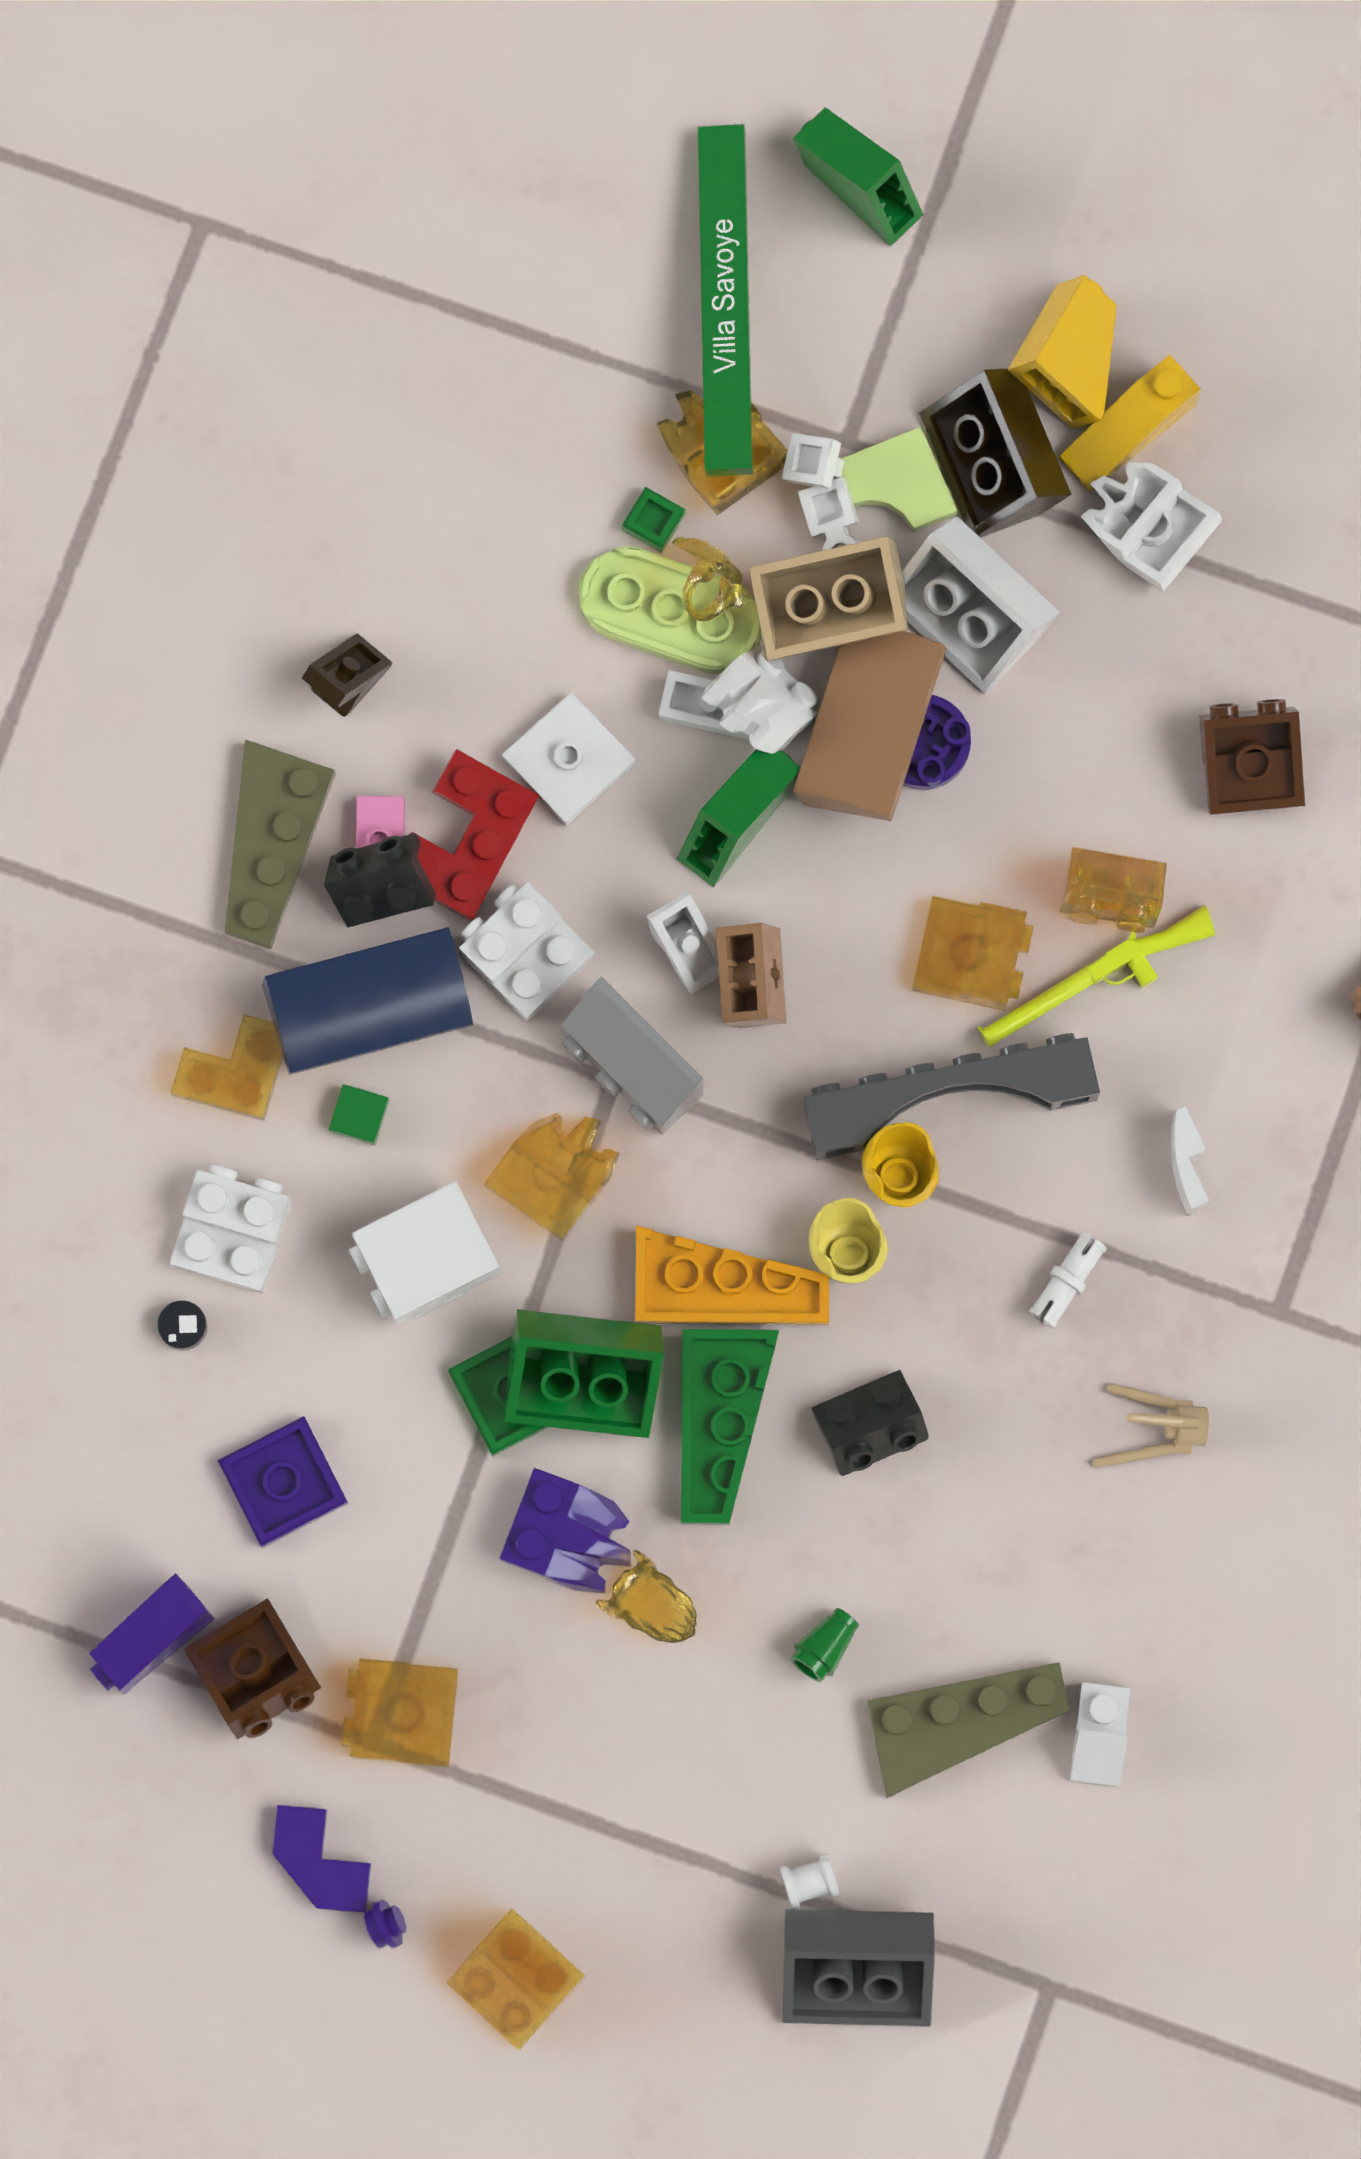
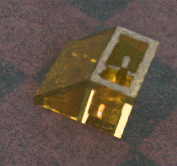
[1060,847,1167,933]
[447,1908,586,2051]

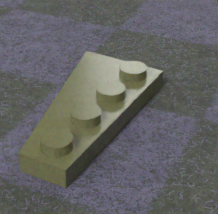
[225,739,336,950]
[867,1662,1070,1798]

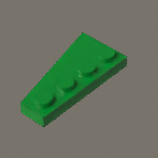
[681,1329,779,1525]

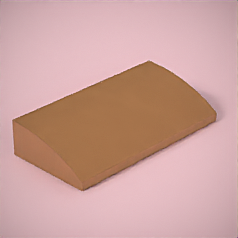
[793,631,946,821]

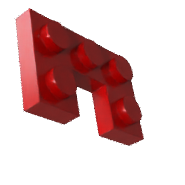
[410,749,540,921]

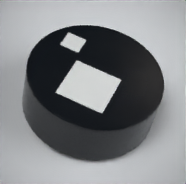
[158,1300,207,1351]

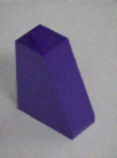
[89,1573,215,1694]

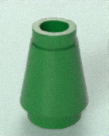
[790,1608,859,1683]

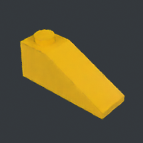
[1059,354,1201,493]

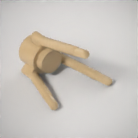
[1092,1384,1209,1467]

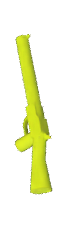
[977,904,1215,1047]

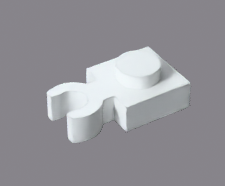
[798,477,859,551]

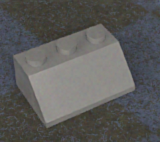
[561,976,704,1135]

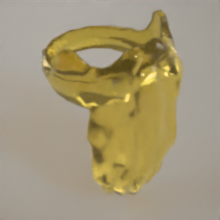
[671,537,745,622]
[595,1550,697,1643]

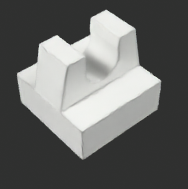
[781,433,844,489]

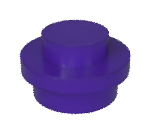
[364,1899,407,1949]

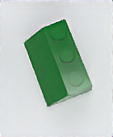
[504,1309,664,1438]

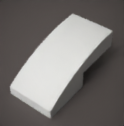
[1171,1106,1209,1216]

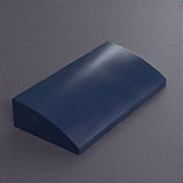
[262,927,473,1075]

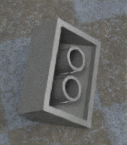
[783,1909,935,2026]

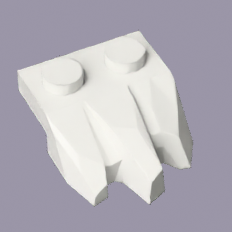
[1081,462,1222,592]
[701,646,821,754]

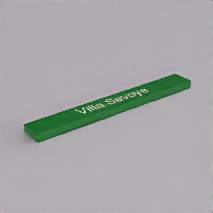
[698,124,753,477]

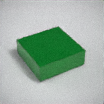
[622,487,686,553]
[329,1084,390,1146]

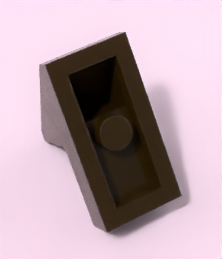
[302,633,393,717]

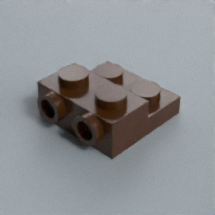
[1199,699,1305,815]
[184,1598,322,1739]

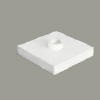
[501,692,636,826]

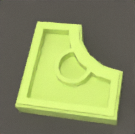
[841,427,957,532]

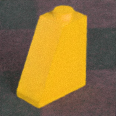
[1008,275,1117,429]

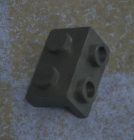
[324,833,436,928]
[811,1370,929,1476]

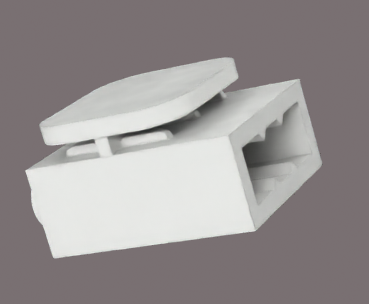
[348,1181,501,1326]

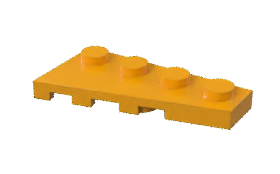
[635,1225,829,1325]

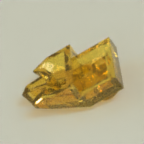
[657,390,788,515]
[484,1112,620,1241]

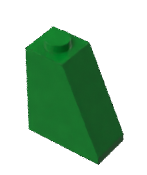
[792,107,924,246]
[676,749,801,888]

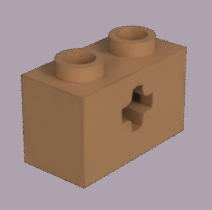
[716,923,786,1028]

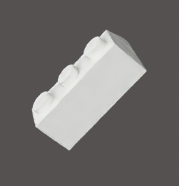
[902,517,1060,694]

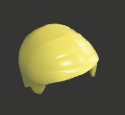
[808,1198,888,1283]

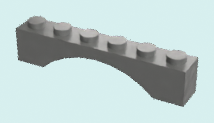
[804,1033,1100,1161]

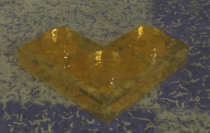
[170,1014,283,1121]

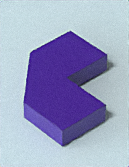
[272,1805,371,1913]

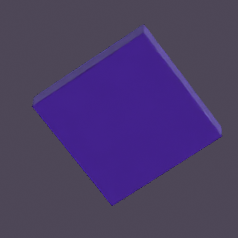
[217,1416,349,1548]

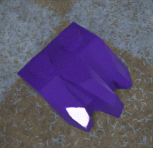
[499,1468,631,1594]

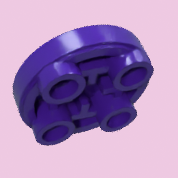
[903,695,971,790]

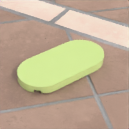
[579,546,762,674]

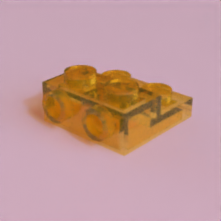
[912,896,1034,1011]
[341,1658,459,1768]

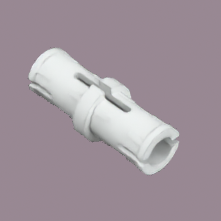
[1028,1232,1107,1329]

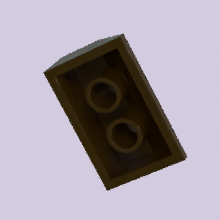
[919,368,1072,538]

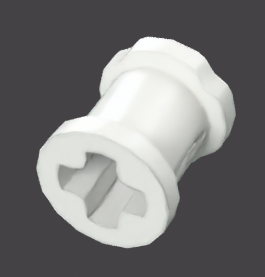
[780,1854,840,1909]

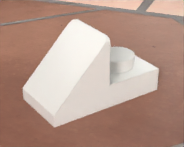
[647,891,719,994]
[1070,1682,1131,1787]

